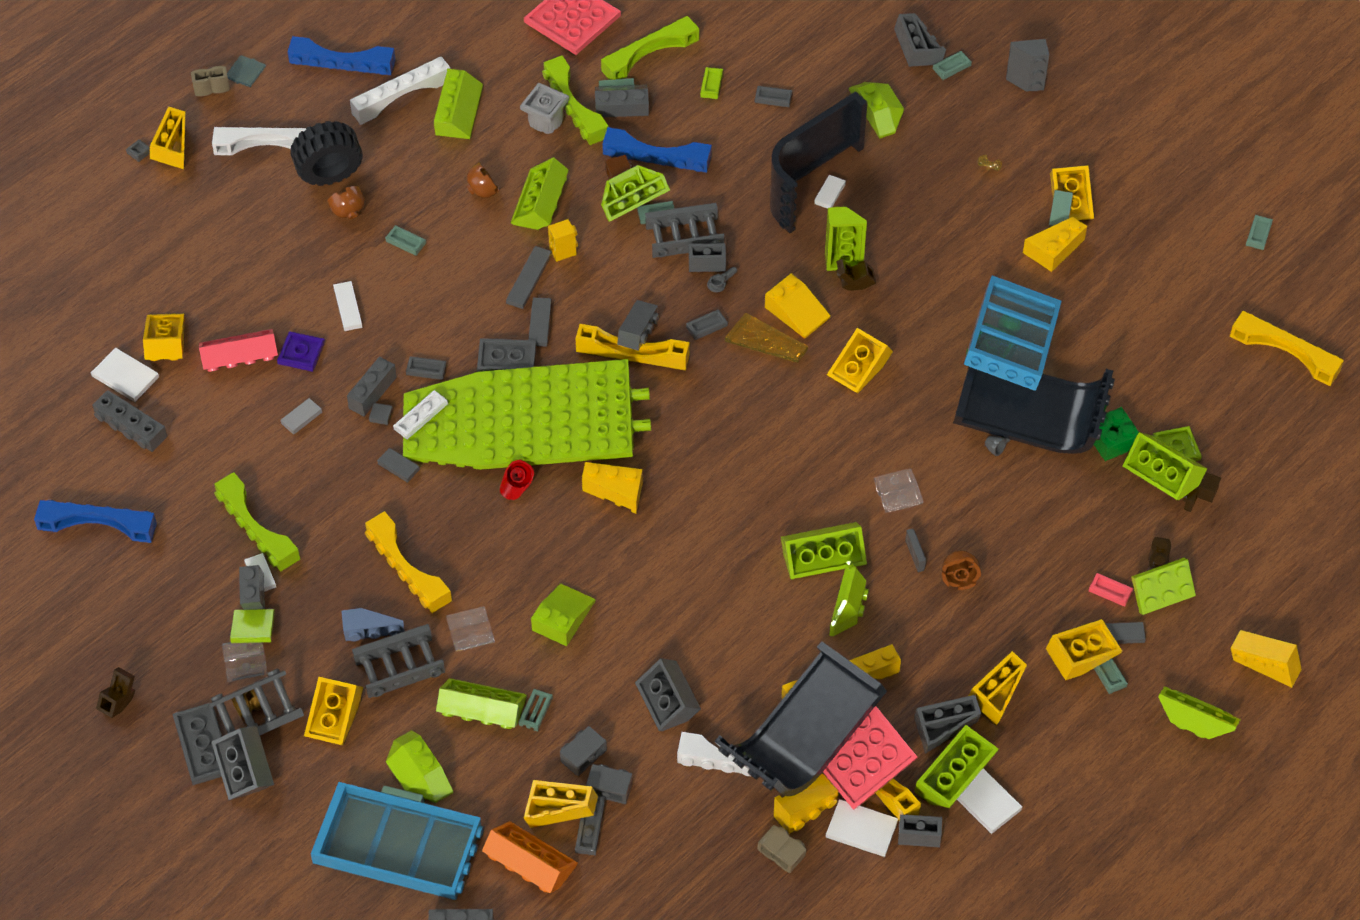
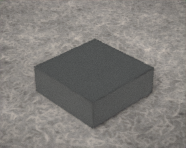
[126,139,150,162]
[369,403,393,425]

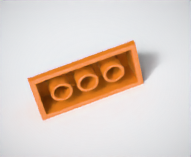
[482,821,578,893]

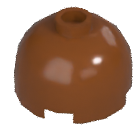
[466,162,500,198]
[327,186,364,219]
[941,550,981,590]

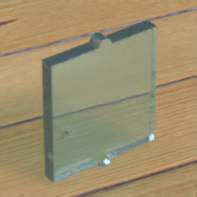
[227,55,266,87]

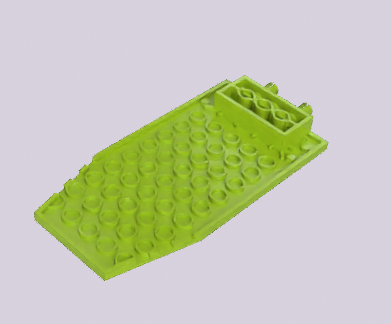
[403,359,651,470]

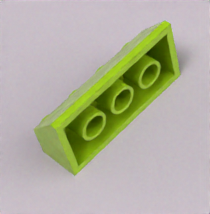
[434,68,483,139]
[511,157,569,230]
[825,207,867,271]
[1123,432,1207,500]
[781,522,867,579]
[436,678,527,729]
[914,725,999,808]

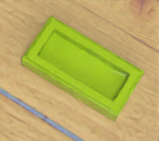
[700,67,723,99]

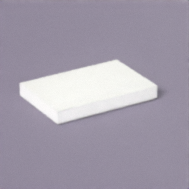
[91,348,159,402]
[957,769,1022,834]
[826,799,898,857]

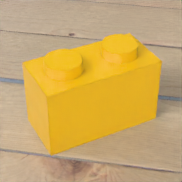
[548,219,578,262]

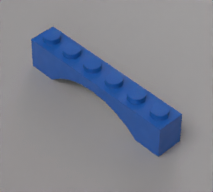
[287,36,396,75]
[603,127,712,173]
[34,500,157,543]

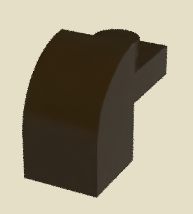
[836,258,876,291]
[1183,472,1221,512]
[96,667,135,718]

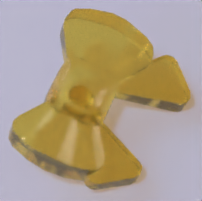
[977,155,1002,171]

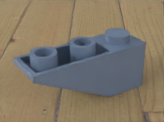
[342,608,405,641]

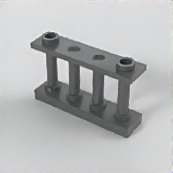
[645,203,724,258]
[352,624,445,698]
[207,668,304,735]

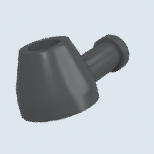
[985,436,1011,456]

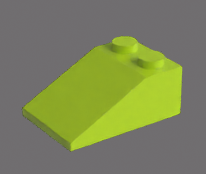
[531,584,596,646]

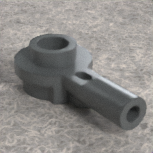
[707,267,737,292]

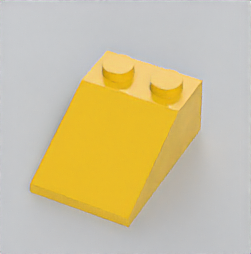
[1050,166,1094,221]
[765,274,830,339]
[143,314,184,361]
[827,328,893,394]
[1046,619,1122,680]
[304,677,363,745]

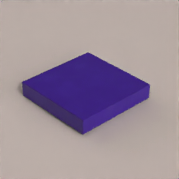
[277,331,325,372]

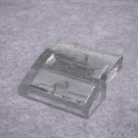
[874,468,923,513]
[446,606,495,652]
[222,642,268,682]

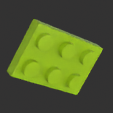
[1131,558,1196,615]

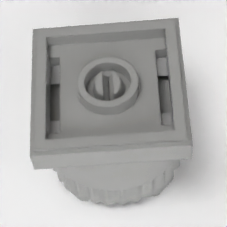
[520,83,569,134]

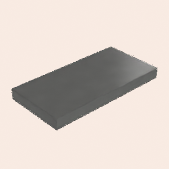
[173,704,222,785]

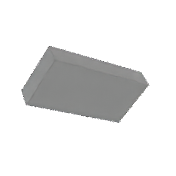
[281,398,322,435]

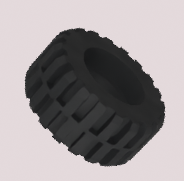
[290,121,363,186]

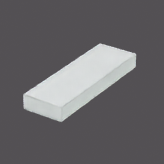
[333,281,363,331]
[393,390,448,439]

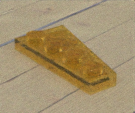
[725,313,808,363]

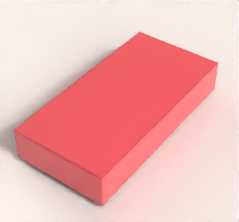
[1089,573,1133,607]

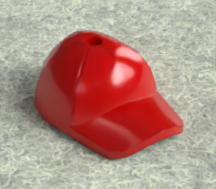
[499,460,534,500]

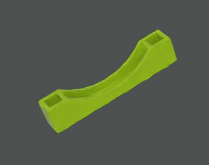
[601,16,699,80]
[542,55,609,145]
[214,472,300,572]

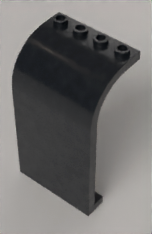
[770,91,868,233]
[953,366,1115,454]
[714,641,887,796]

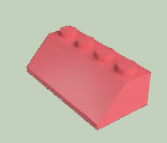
[199,329,278,372]

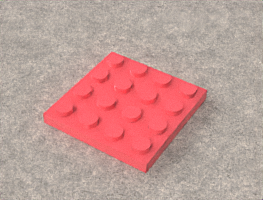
[524,0,621,55]
[823,706,918,810]

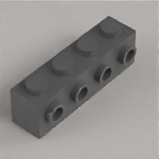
[92,390,167,452]

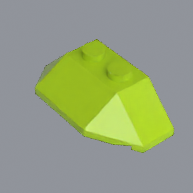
[849,82,904,139]
[601,165,670,222]
[829,560,869,636]
[1159,686,1241,739]
[386,730,453,803]

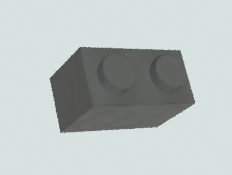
[689,243,726,272]
[239,565,265,610]
[560,726,607,776]
[586,764,633,804]
[898,814,942,847]

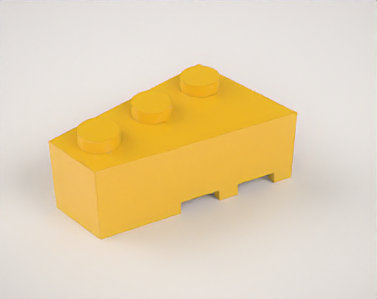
[150,106,185,169]
[1023,217,1087,272]
[582,462,643,514]
[1231,630,1302,688]
[968,651,1027,726]
[774,773,838,834]
[524,780,598,828]

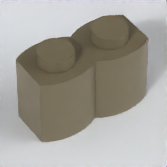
[191,66,230,96]
[757,825,806,873]

